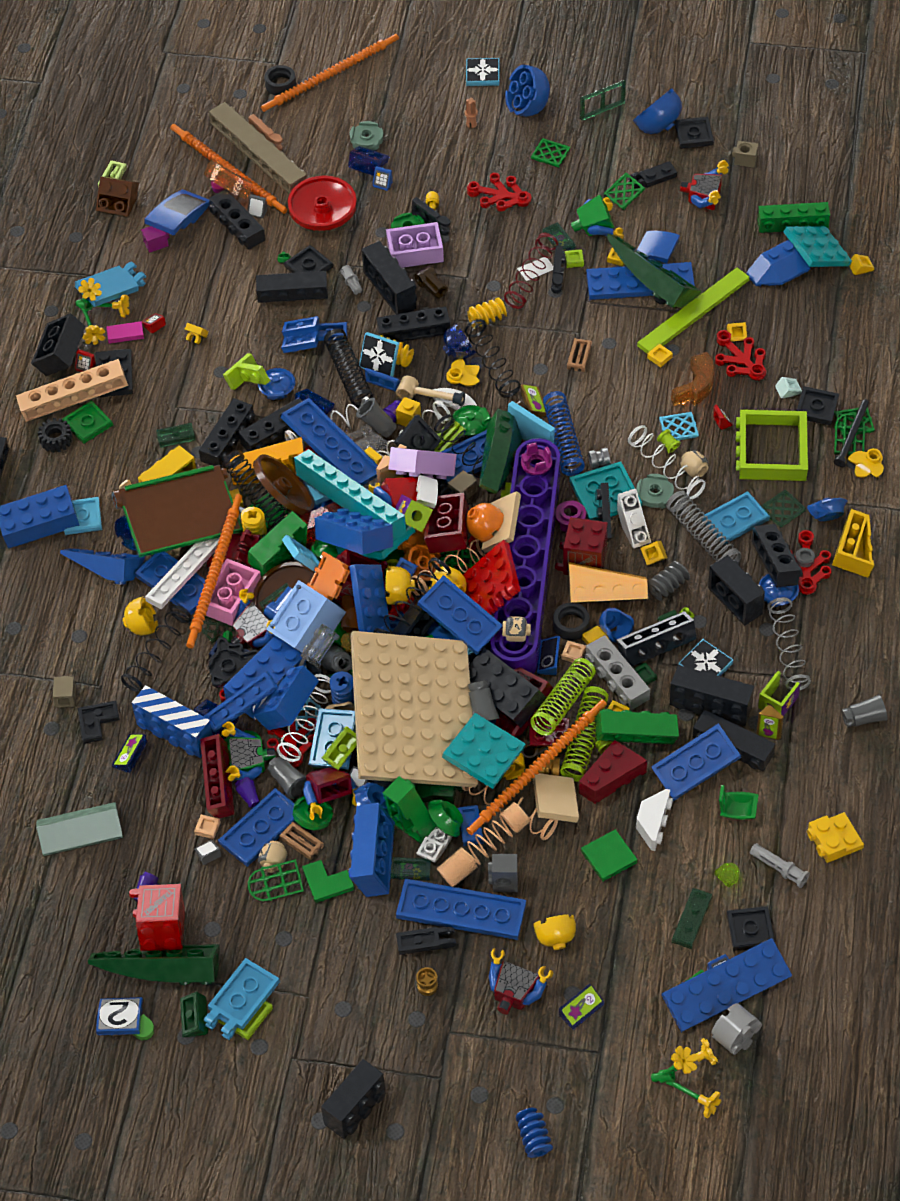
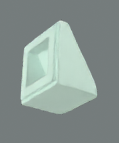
[775,377,802,399]

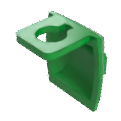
[719,785,759,819]

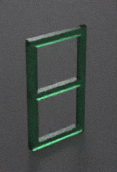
[580,80,626,121]

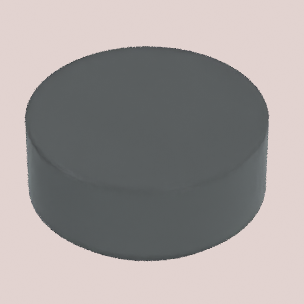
[795,548,815,567]

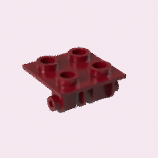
[222,530,261,568]
[529,718,570,746]

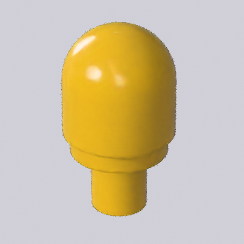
[426,191,439,211]

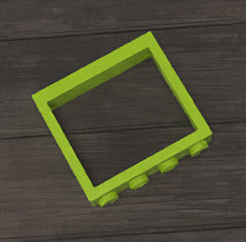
[736,410,808,481]

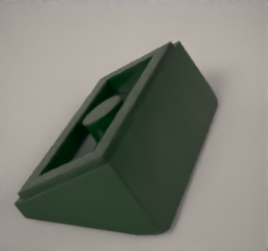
[180,992,208,1037]

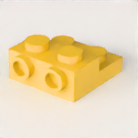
[807,812,864,863]

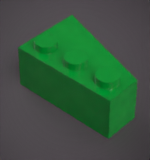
[248,511,307,576]
[383,776,438,844]

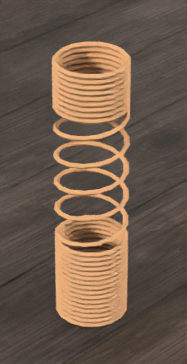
[437,802,531,887]

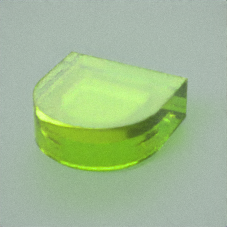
[714,863,740,887]

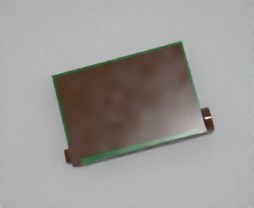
[112,465,243,558]

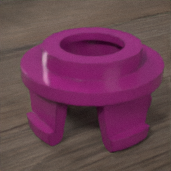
[521,443,552,475]
[555,501,586,533]

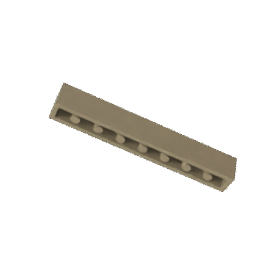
[209,102,307,194]

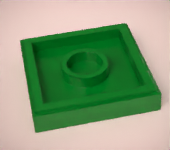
[62,400,113,444]
[581,829,637,882]

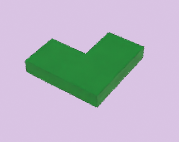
[302,860,354,903]

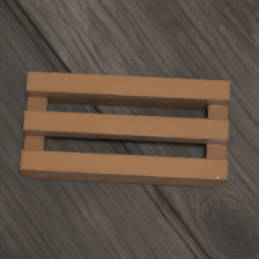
[567,338,592,372]
[279,822,324,860]

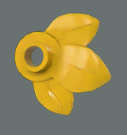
[446,358,479,386]
[848,448,884,478]

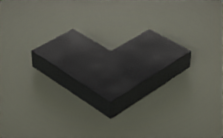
[78,700,120,744]

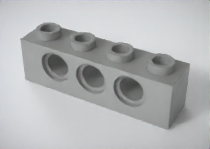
[585,635,650,710]

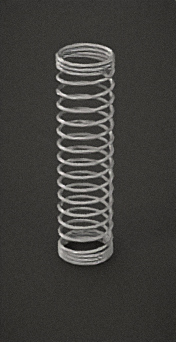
[666,491,741,562]

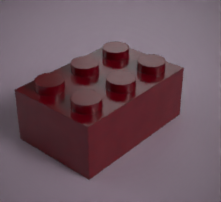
[424,493,469,554]

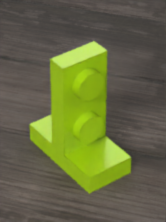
[223,353,270,390]

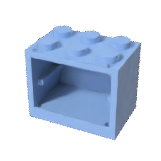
[267,580,346,660]

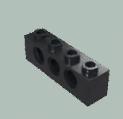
[209,189,266,250]
[751,524,802,588]
[617,611,697,666]

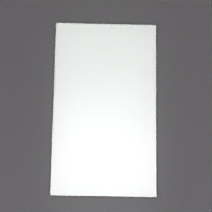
[517,257,553,281]

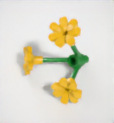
[76,278,130,345]
[651,1038,721,1119]

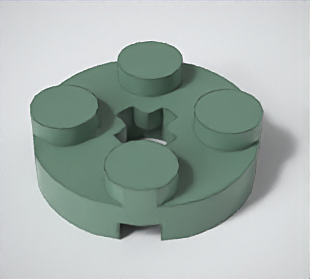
[350,121,384,151]
[636,474,674,508]

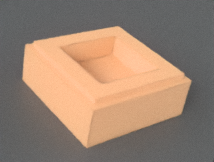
[561,641,586,664]
[194,814,221,839]

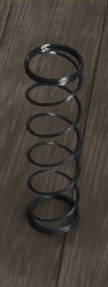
[465,319,521,398]
[434,414,507,494]
[373,557,451,634]
[121,605,192,692]

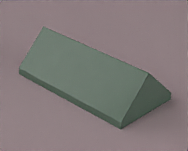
[36,802,123,856]

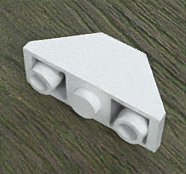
[617,489,651,548]
[636,789,673,851]

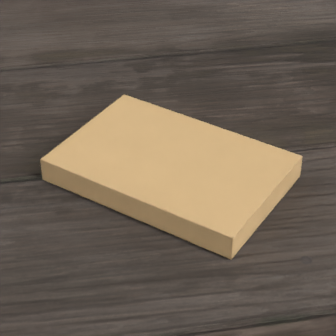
[481,491,521,553]
[533,773,579,823]

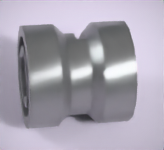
[588,448,610,469]

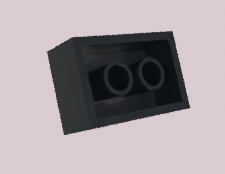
[31,313,85,376]
[708,555,765,626]
[321,1059,386,1139]

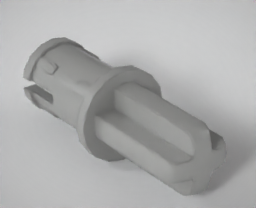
[340,265,362,295]

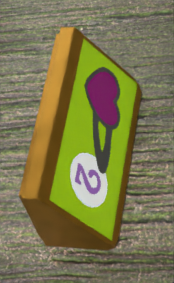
[521,384,546,418]
[756,705,784,740]

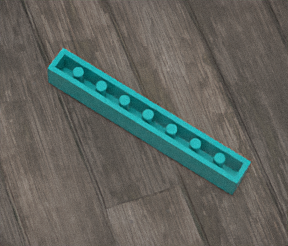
[294,449,406,541]

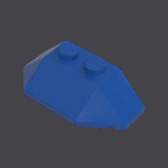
[746,240,810,286]

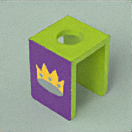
[395,495,433,532]
[758,671,800,716]

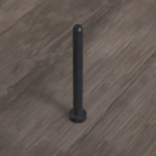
[833,399,869,467]

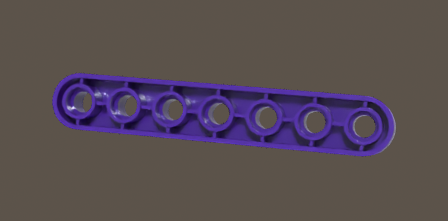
[491,438,560,674]

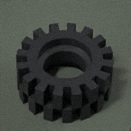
[38,418,73,453]

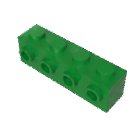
[757,202,830,233]
[595,709,679,744]

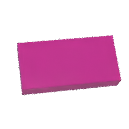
[107,321,144,344]

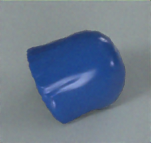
[599,607,634,643]

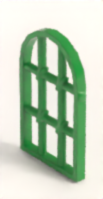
[834,413,866,455]
[248,859,304,901]

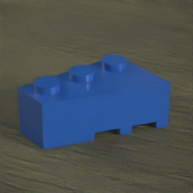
[253,665,319,731]

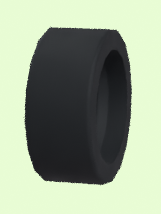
[264,65,296,96]
[553,603,590,640]

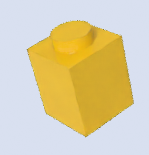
[396,397,421,427]

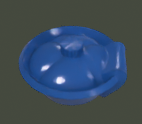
[258,368,295,400]
[807,497,848,521]
[759,574,799,607]
[354,783,390,816]

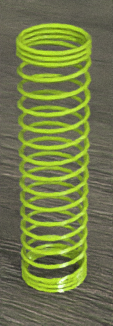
[530,658,596,736]
[560,686,609,782]

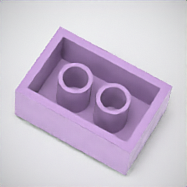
[386,222,444,268]
[389,447,457,479]

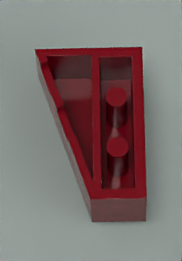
[579,740,647,804]

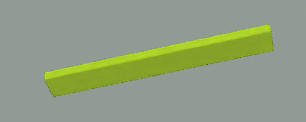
[637,268,750,353]

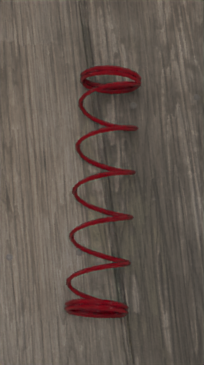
[504,233,559,309]

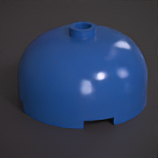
[505,65,550,117]
[633,88,682,134]

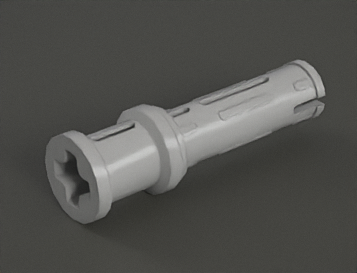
[750,843,810,888]

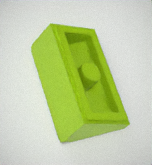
[321,726,357,770]

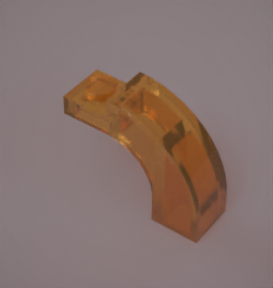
[204,159,253,200]
[671,352,714,406]

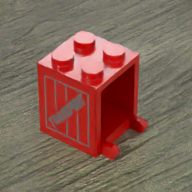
[129,884,185,951]

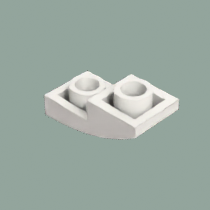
[416,475,438,508]
[416,827,453,863]

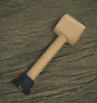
[396,376,465,407]

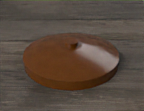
[253,454,314,515]
[252,562,315,620]

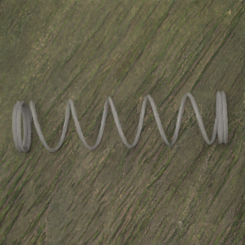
[767,597,811,690]

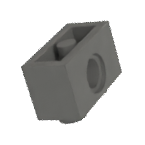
[488,854,518,892]

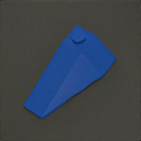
[60,548,145,585]

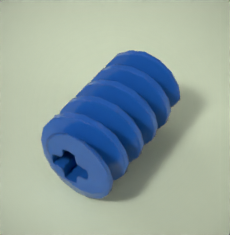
[330,671,355,707]
[516,1107,553,1158]

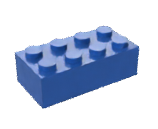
[0,485,80,549]
[315,508,393,555]
[349,803,395,897]

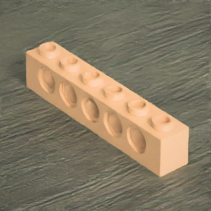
[16,359,128,422]

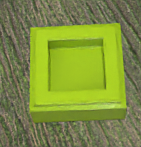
[565,249,584,268]

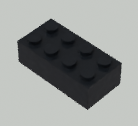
[361,241,417,314]
[469,647,546,728]
[669,665,754,726]

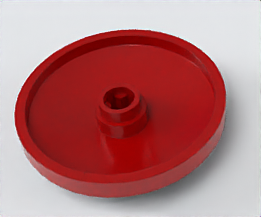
[288,176,357,231]

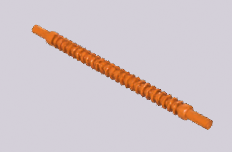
[261,34,399,112]
[170,124,288,214]
[186,494,243,649]
[466,699,607,835]

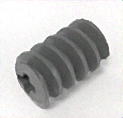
[647,561,690,601]

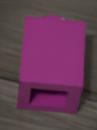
[141,226,170,253]

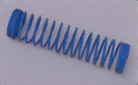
[543,391,585,476]

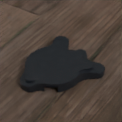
[208,637,259,688]

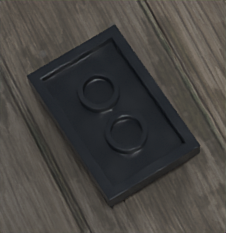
[95,349,133,398]

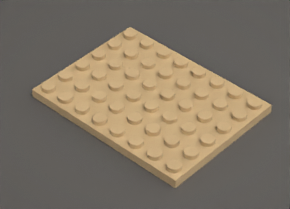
[351,631,478,787]

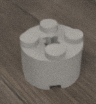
[712,1003,762,1055]

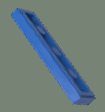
[204,671,278,733]

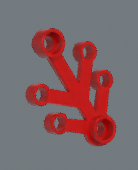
[467,172,531,212]
[715,330,766,380]
[790,530,832,595]
[266,718,316,768]

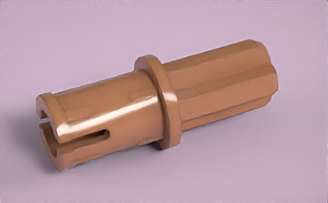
[465,98,478,128]

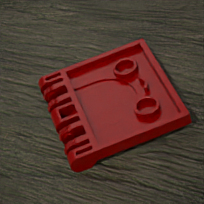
[463,540,521,616]

